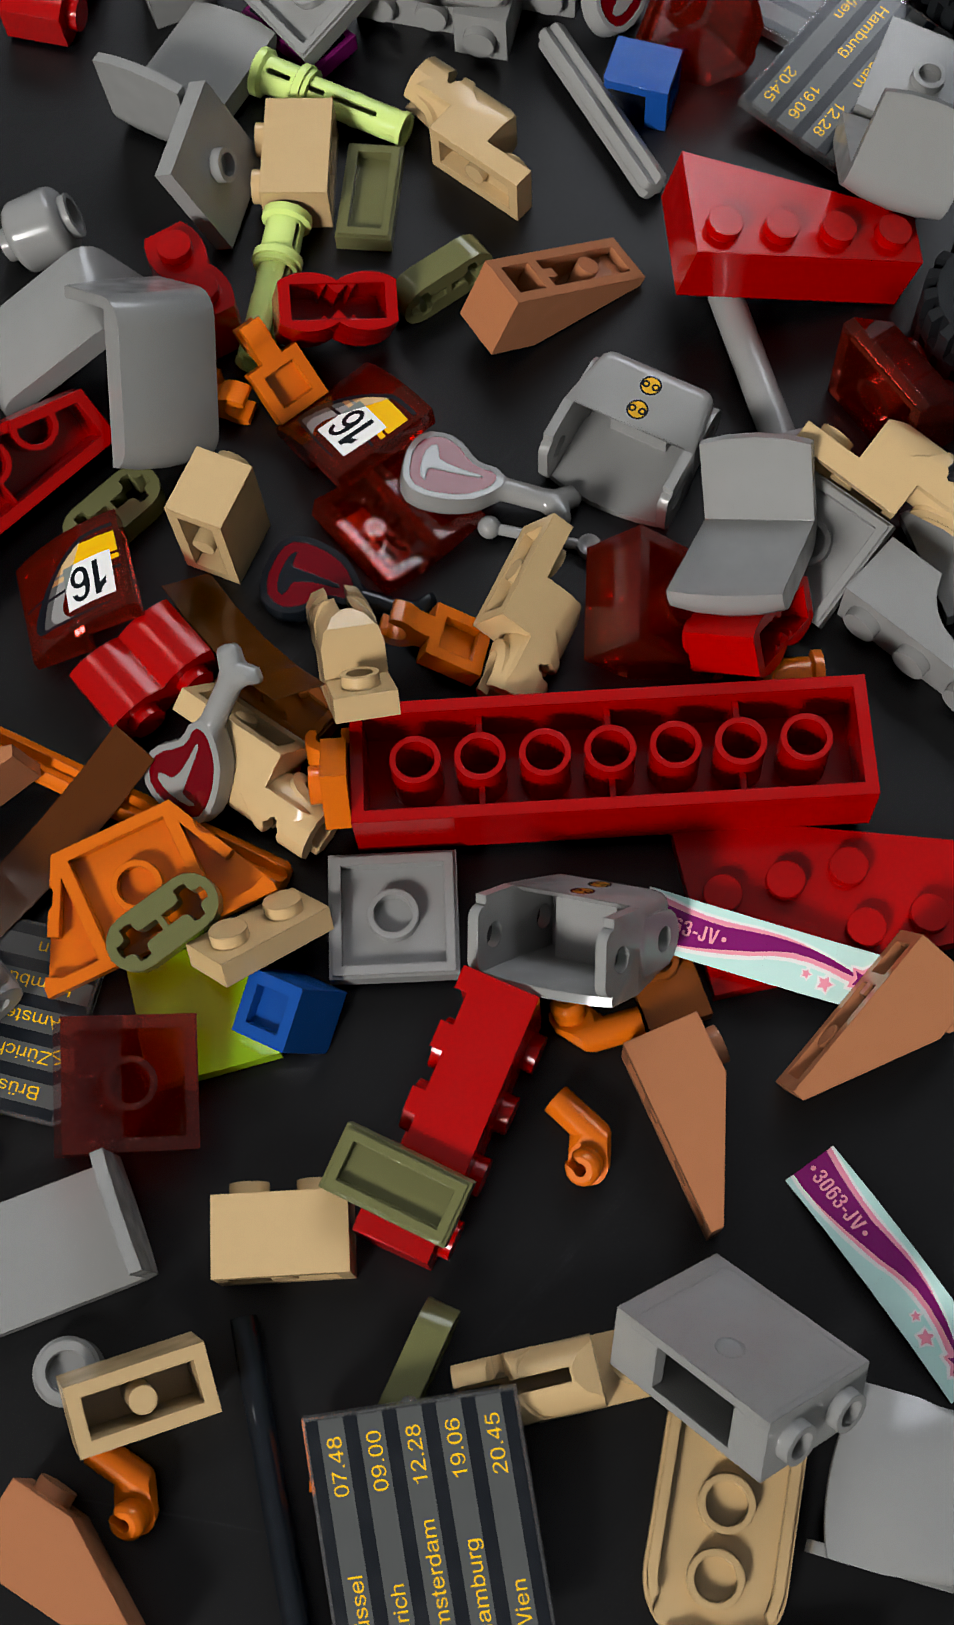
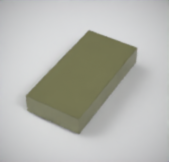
[335,143,405,252]
[318,1121,477,1248]

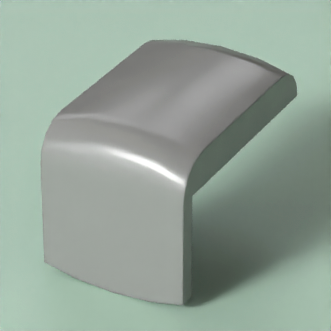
[92,1,277,141]
[833,87,954,220]
[0,246,143,417]
[64,276,219,470]
[666,432,817,616]
[0,1148,158,1337]

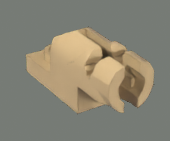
[403,56,532,221]
[797,419,954,537]
[473,513,582,697]
[306,585,401,724]
[172,682,337,859]
[450,1330,651,1426]

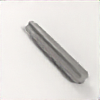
[538,22,666,199]

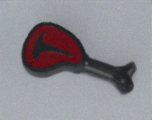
[260,536,437,623]

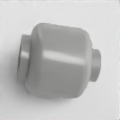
[0,187,87,272]

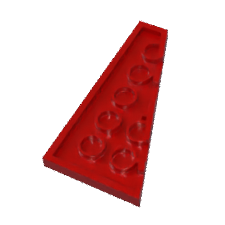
[669,826,954,1001]

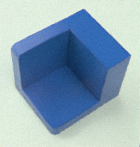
[604,35,683,132]
[231,968,347,1054]

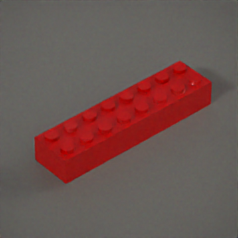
[349,674,881,852]

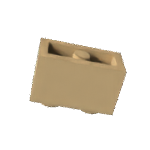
[251,98,339,228]
[164,446,271,585]
[210,1177,357,1286]
[55,1331,222,1460]

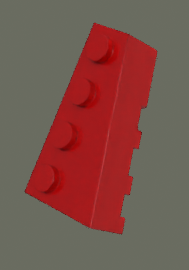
[0,388,112,535]
[352,965,548,1271]

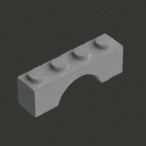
[837,537,954,711]

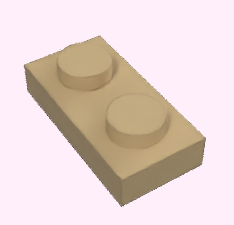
[186,887,334,988]

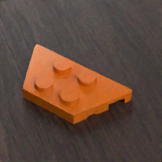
[44,799,279,999]

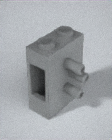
[610,1253,870,1483]

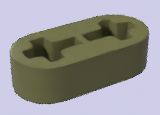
[396,234,493,324]
[62,469,166,554]
[106,873,223,973]
[377,1296,461,1408]

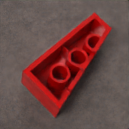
[661,151,923,304]

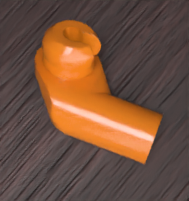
[549,1000,646,1053]
[545,1086,612,1187]
[83,1446,159,1541]

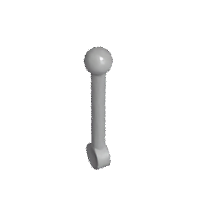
[477,515,601,560]

